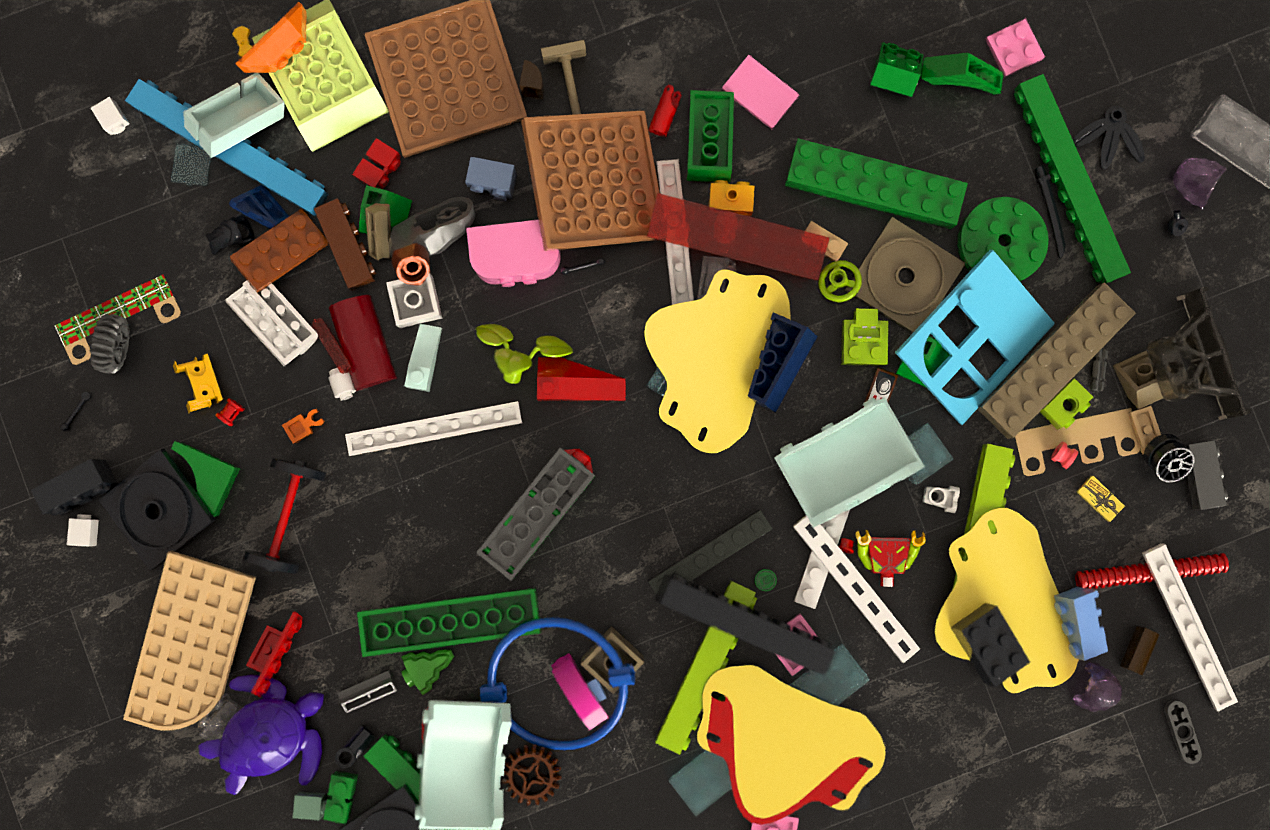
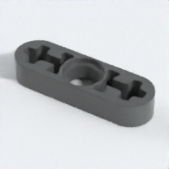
[1164,700,1202,764]

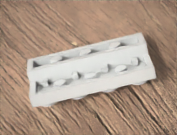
[225,280,318,366]

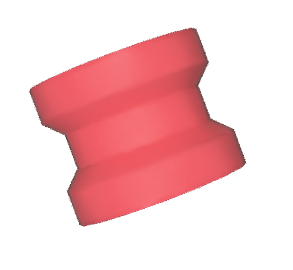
[1051,441,1078,469]

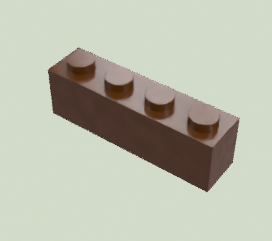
[314,198,377,291]

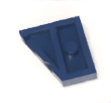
[229,185,289,229]

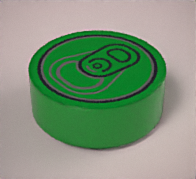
[754,569,777,591]

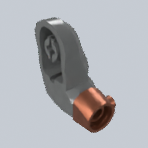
[389,196,476,286]

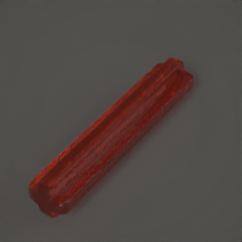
[311,318,352,374]

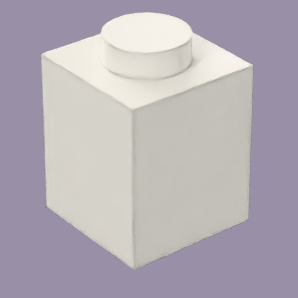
[91,97,130,135]
[67,514,99,546]

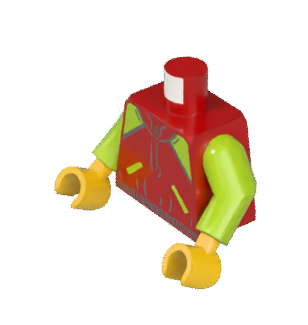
[855,530,925,587]

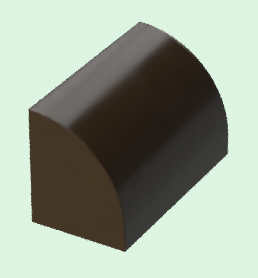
[519,59,545,100]
[1120,626,1159,676]

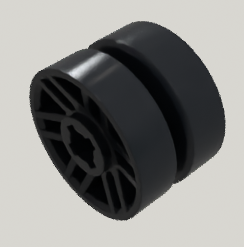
[1144,434,1195,482]

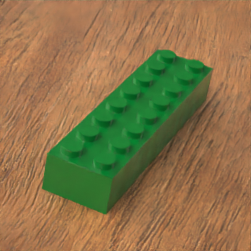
[785,138,968,230]
[357,587,542,657]

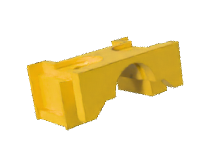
[173,354,223,413]

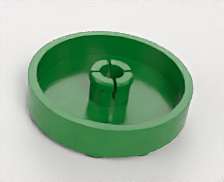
[957,197,1049,281]

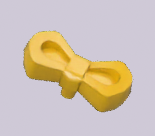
[233,26,253,58]

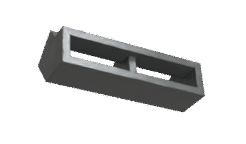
[338,670,397,713]

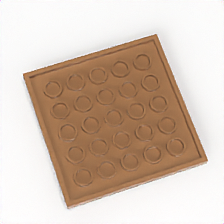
[364,0,527,158]
[521,110,667,251]

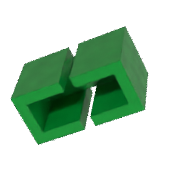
[323,771,358,824]

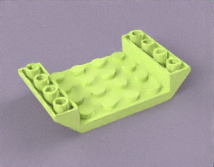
[252,0,389,152]

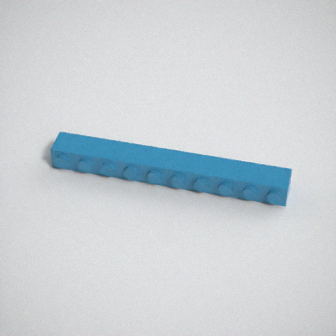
[125,79,329,216]

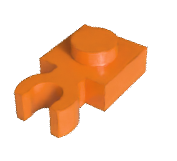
[282,409,325,444]

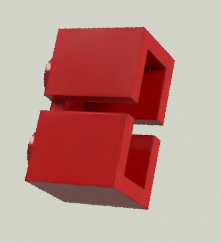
[352,138,401,189]

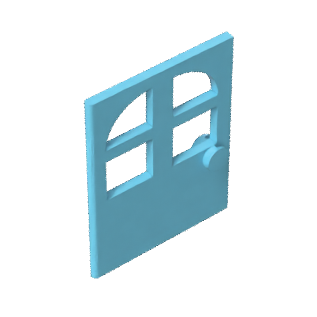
[895,250,1055,425]

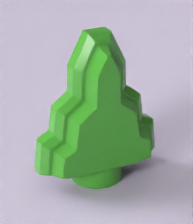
[401,649,454,695]

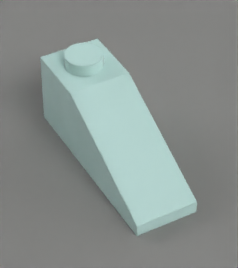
[405,324,442,392]

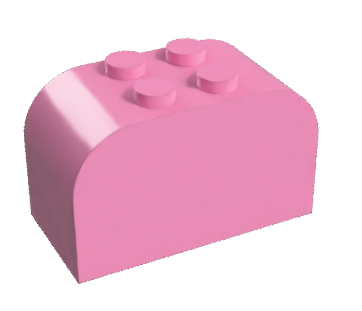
[466,220,560,287]

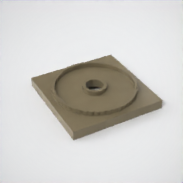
[845,217,965,333]

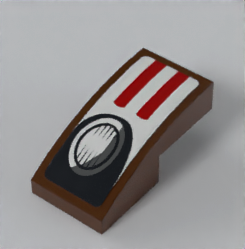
[861,367,898,409]

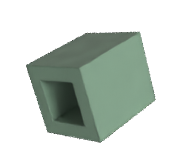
[293,791,327,820]

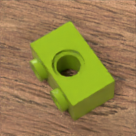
[1040,378,1093,430]

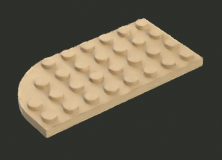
[123,551,256,730]

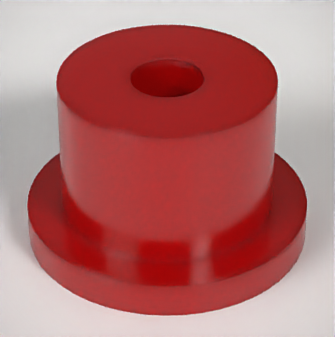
[838,538,854,554]

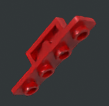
[246,612,302,698]

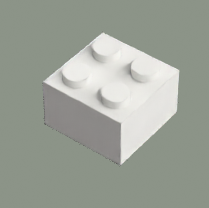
[386,273,442,328]

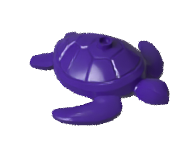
[199,675,324,795]

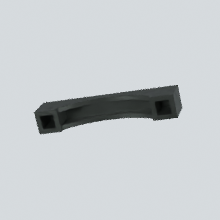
[648,510,772,595]

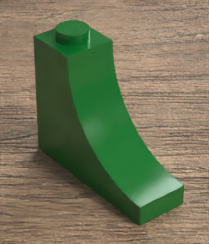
[921,53,1004,94]
[171,441,240,516]

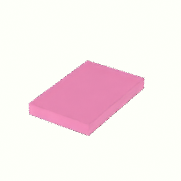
[721,55,799,129]

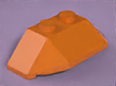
[235,2,307,73]

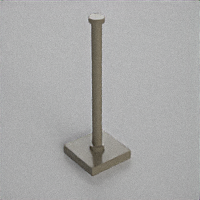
[541,40,586,115]

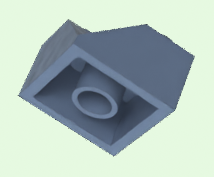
[465,157,517,201]

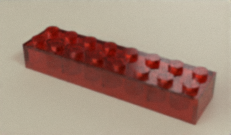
[646,193,830,281]

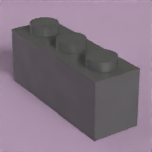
[1185,440,1228,510]

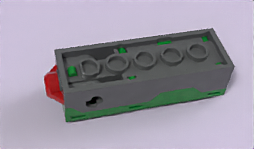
[476,448,595,581]

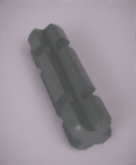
[1090,349,1108,392]

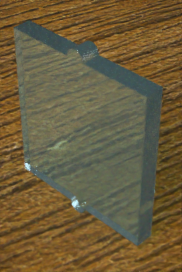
[171,144,211,186]

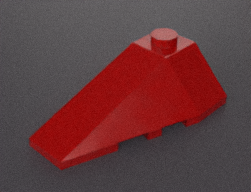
[537,357,626,401]

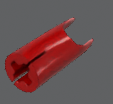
[648,85,681,137]

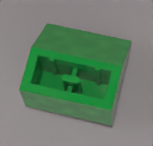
[871,42,923,97]

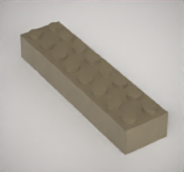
[977,282,1136,439]

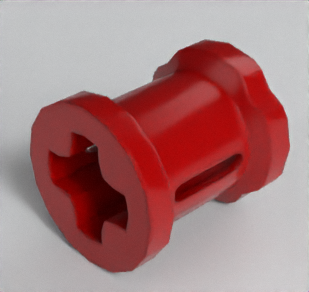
[215,398,245,427]

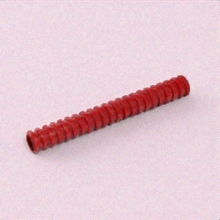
[1075,553,1229,589]

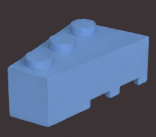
[1054,587,1108,661]

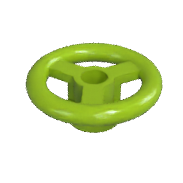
[818,260,862,302]

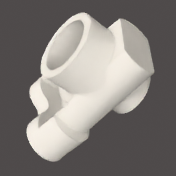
[923,486,960,513]

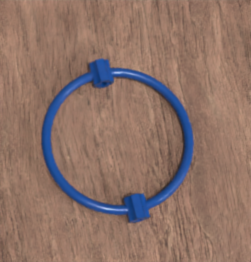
[480,618,635,750]

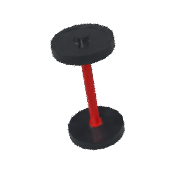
[243,458,327,574]

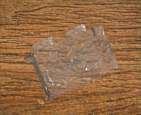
[697,256,737,300]
[197,693,243,741]

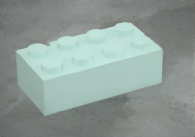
[184,73,284,158]

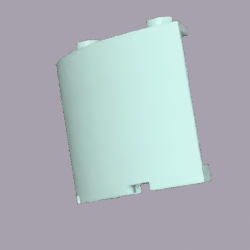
[775,397,925,528]
[415,701,511,830]

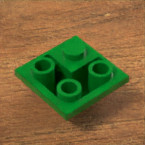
[359,185,412,234]
[895,336,949,388]

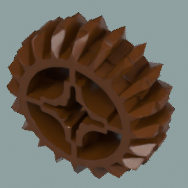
[502,744,562,806]

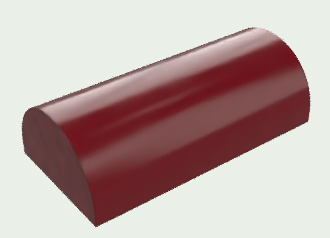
[329,295,397,391]

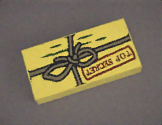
[1076,476,1125,522]

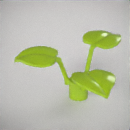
[475,324,573,384]

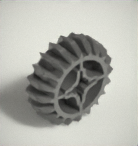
[90,314,130,374]

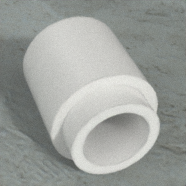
[328,366,356,401]

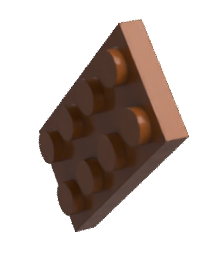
[230,208,329,293]

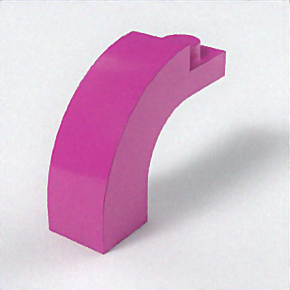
[551,653,608,730]

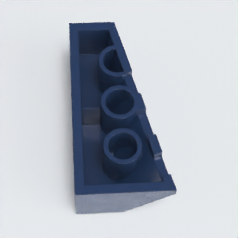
[748,312,818,413]

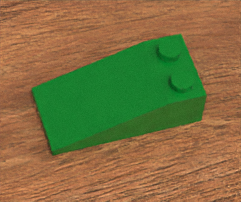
[687,90,734,182]

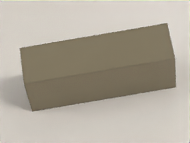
[365,203,391,260]

